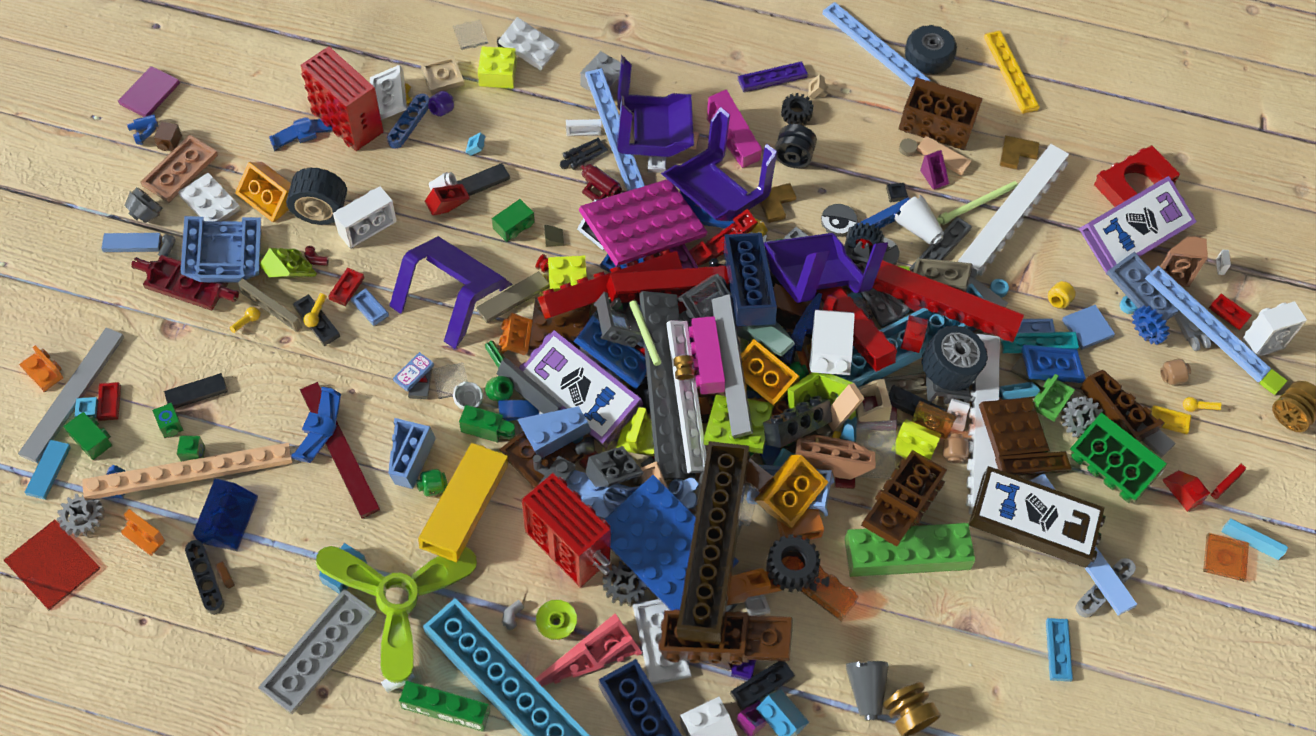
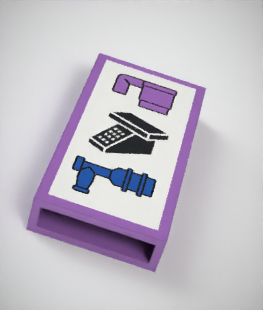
[1079,176,1197,275]
[519,331,644,448]

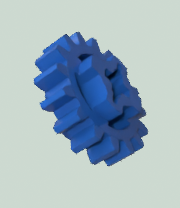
[1132,305,1170,345]

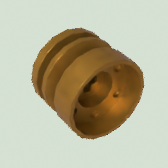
[1272,381,1316,432]
[883,682,941,736]

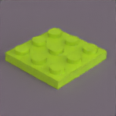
[703,395,774,454]

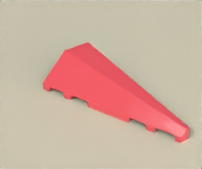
[535,613,642,686]

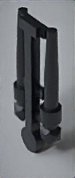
[560,138,608,170]

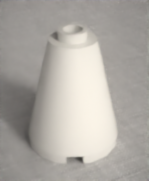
[895,195,944,245]

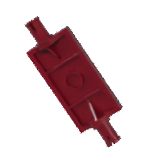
[131,255,239,311]

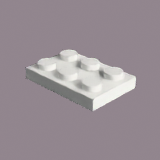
[498,17,560,71]
[370,65,407,120]
[178,173,241,221]

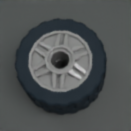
[921,325,988,391]

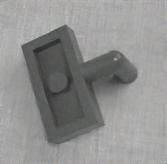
[533,455,576,485]

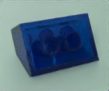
[193,478,258,551]

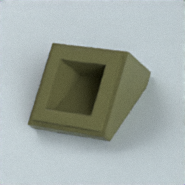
[544,225,564,247]

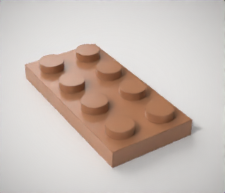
[140,135,218,203]

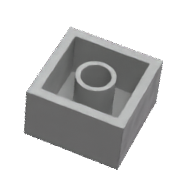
[580,51,620,97]

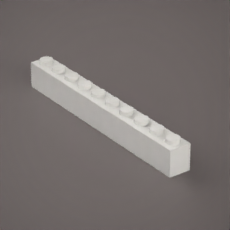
[958,144,1069,279]
[966,334,1000,514]

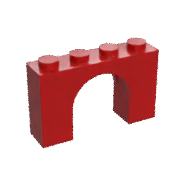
[1094,145,1180,207]

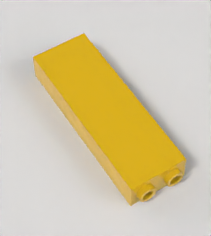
[418,443,508,563]

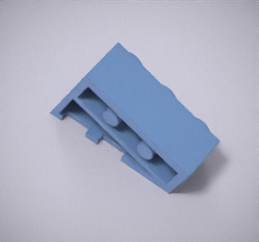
[517,406,591,459]
[388,418,436,489]

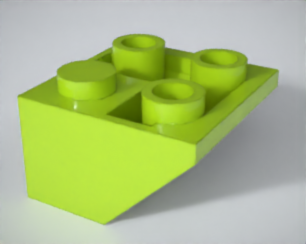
[259,248,317,278]

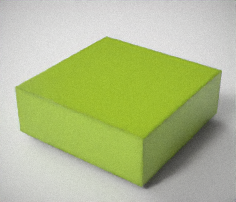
[1259,369,1288,395]

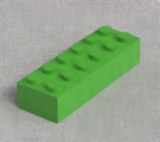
[844,523,975,577]

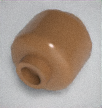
[1160,358,1191,385]
[943,434,969,464]

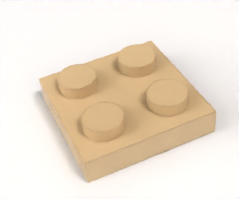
[421,56,464,94]

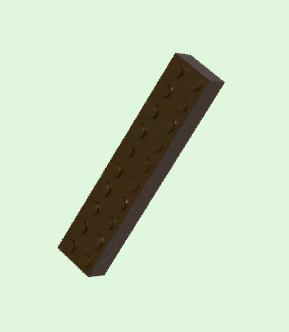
[677,441,750,644]

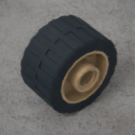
[286,167,348,225]

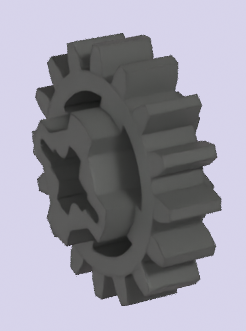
[603,561,647,606]

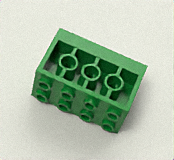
[1070,413,1167,504]

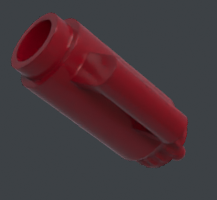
[581,164,622,201]

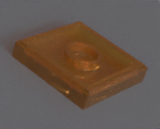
[912,401,957,439]
[1203,533,1249,582]

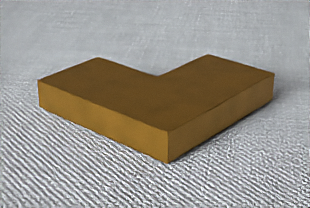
[999,135,1040,170]
[760,183,796,223]

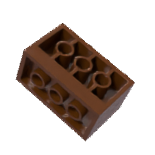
[898,77,983,151]

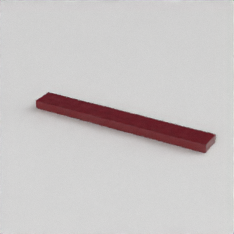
[300,382,380,519]

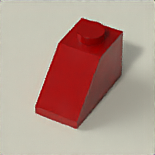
[424,184,470,216]
[901,315,928,353]
[1162,470,1210,512]

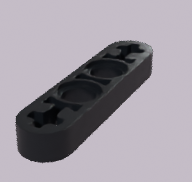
[185,540,225,614]

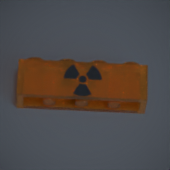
[781,556,859,622]

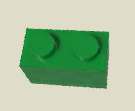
[492,199,535,242]
[63,412,113,460]

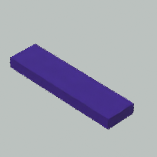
[738,61,808,93]

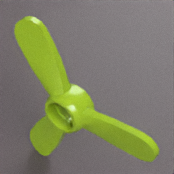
[316,546,477,683]

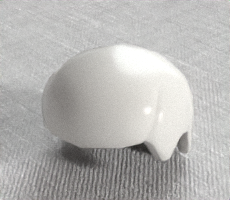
[453,381,483,410]

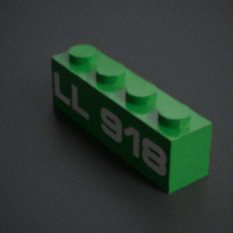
[399,681,490,732]

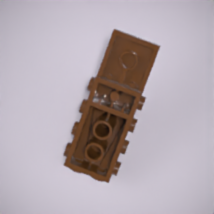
[861,450,947,547]
[658,610,793,670]

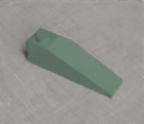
[734,314,795,356]

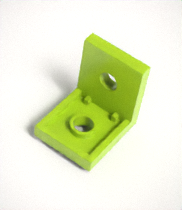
[788,372,856,420]

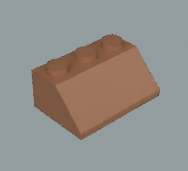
[1160,237,1208,287]

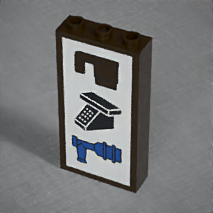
[969,466,1106,568]

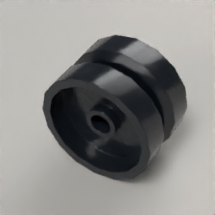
[774,124,817,168]

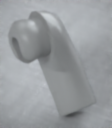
[502,600,524,630]

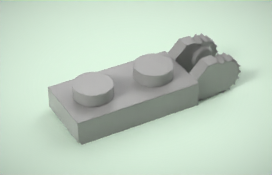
[1174,311,1211,351]

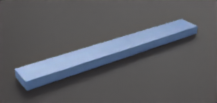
[823,2,931,87]
[585,68,645,191]
[1145,265,1271,382]
[1029,474,1137,616]

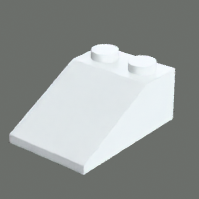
[809,310,854,375]
[680,697,737,736]

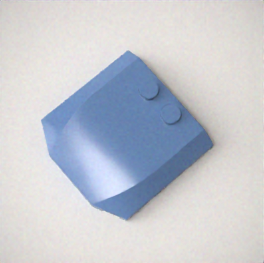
[181,216,261,283]

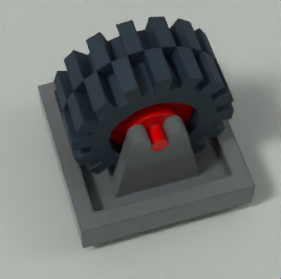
[844,222,885,265]

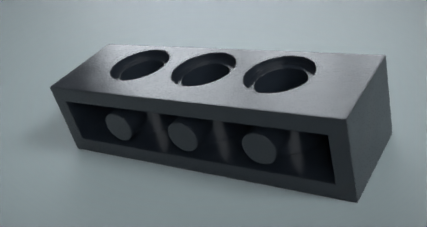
[763,396,832,448]

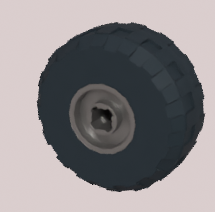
[905,25,957,74]

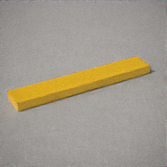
[984,30,1039,114]

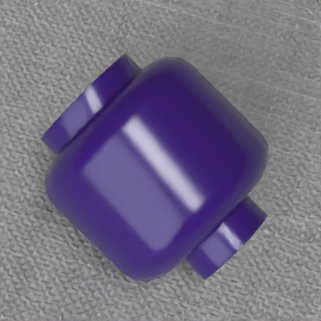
[428,91,454,117]

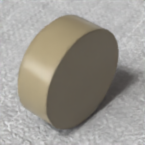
[899,138,917,156]

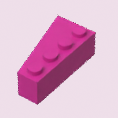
[707,89,762,168]
[688,316,725,394]

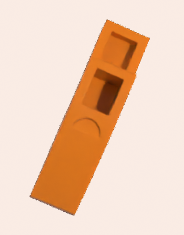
[727,568,782,605]

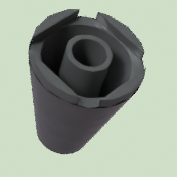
[846,661,889,720]

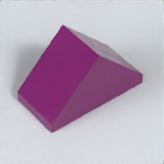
[920,150,949,189]
[736,701,767,736]

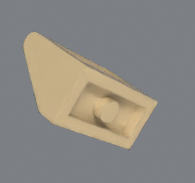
[856,379,892,422]

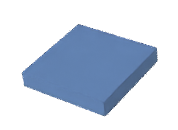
[1062,305,1115,350]

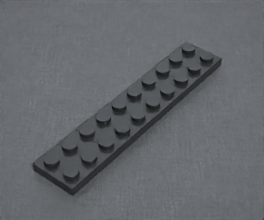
[640,291,696,480]

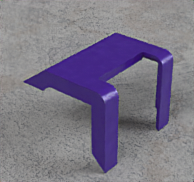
[617,54,694,157]
[661,107,777,221]
[764,233,888,303]
[390,236,513,349]

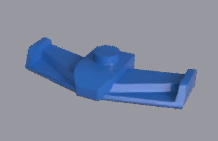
[269,117,333,151]
[291,387,341,463]

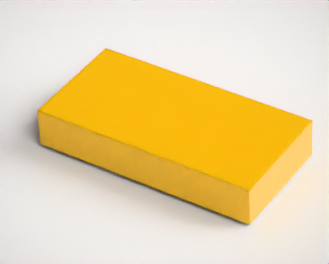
[1150,405,1191,434]

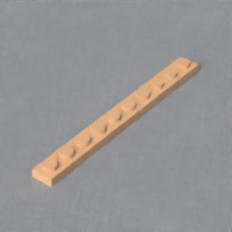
[82,442,292,501]

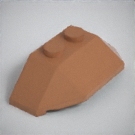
[796,435,876,480]

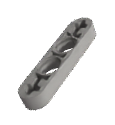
[1076,558,1136,618]

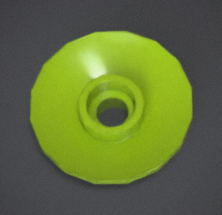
[535,600,577,640]

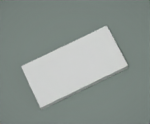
[633,599,691,685]

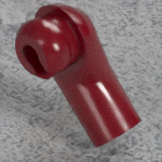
[304,246,329,266]

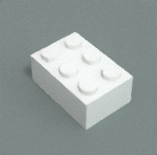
[333,186,397,249]
[1241,301,1307,357]

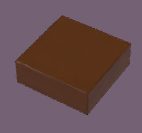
[216,561,235,589]

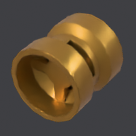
[674,355,695,380]

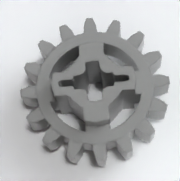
[1061,396,1103,438]
[57,494,105,537]

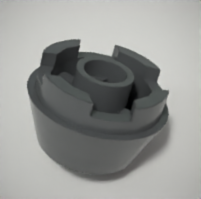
[124,187,163,223]

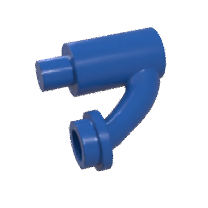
[127,114,158,145]

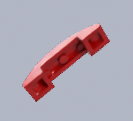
[689,209,758,266]

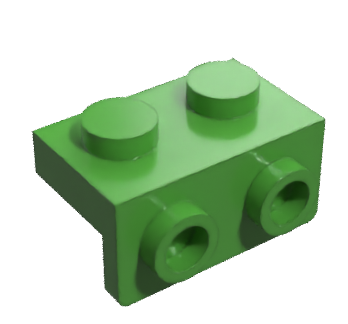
[1033,374,1075,422]

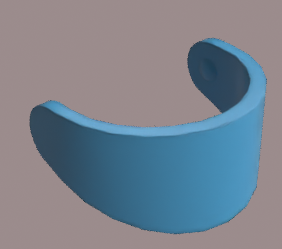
[840,415,857,442]

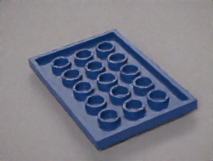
[605,475,739,610]

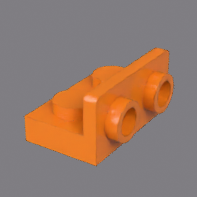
[499,313,533,355]
[19,345,63,392]
[121,509,165,556]

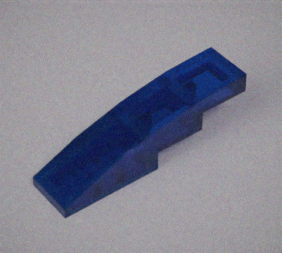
[783,293,822,368]

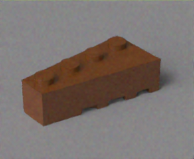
[1080,370,1165,442]

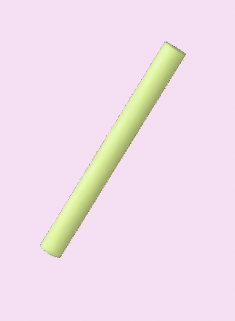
[629,300,662,366]

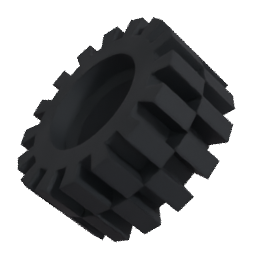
[781,93,813,125]

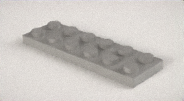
[258,589,377,714]

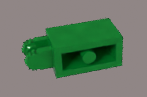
[459,405,516,443]

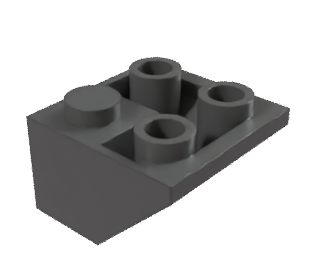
[586,446,643,487]

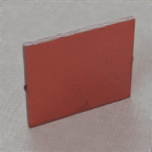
[3,519,101,610]

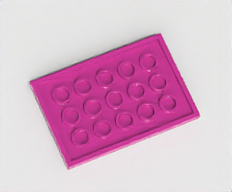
[579,179,708,267]

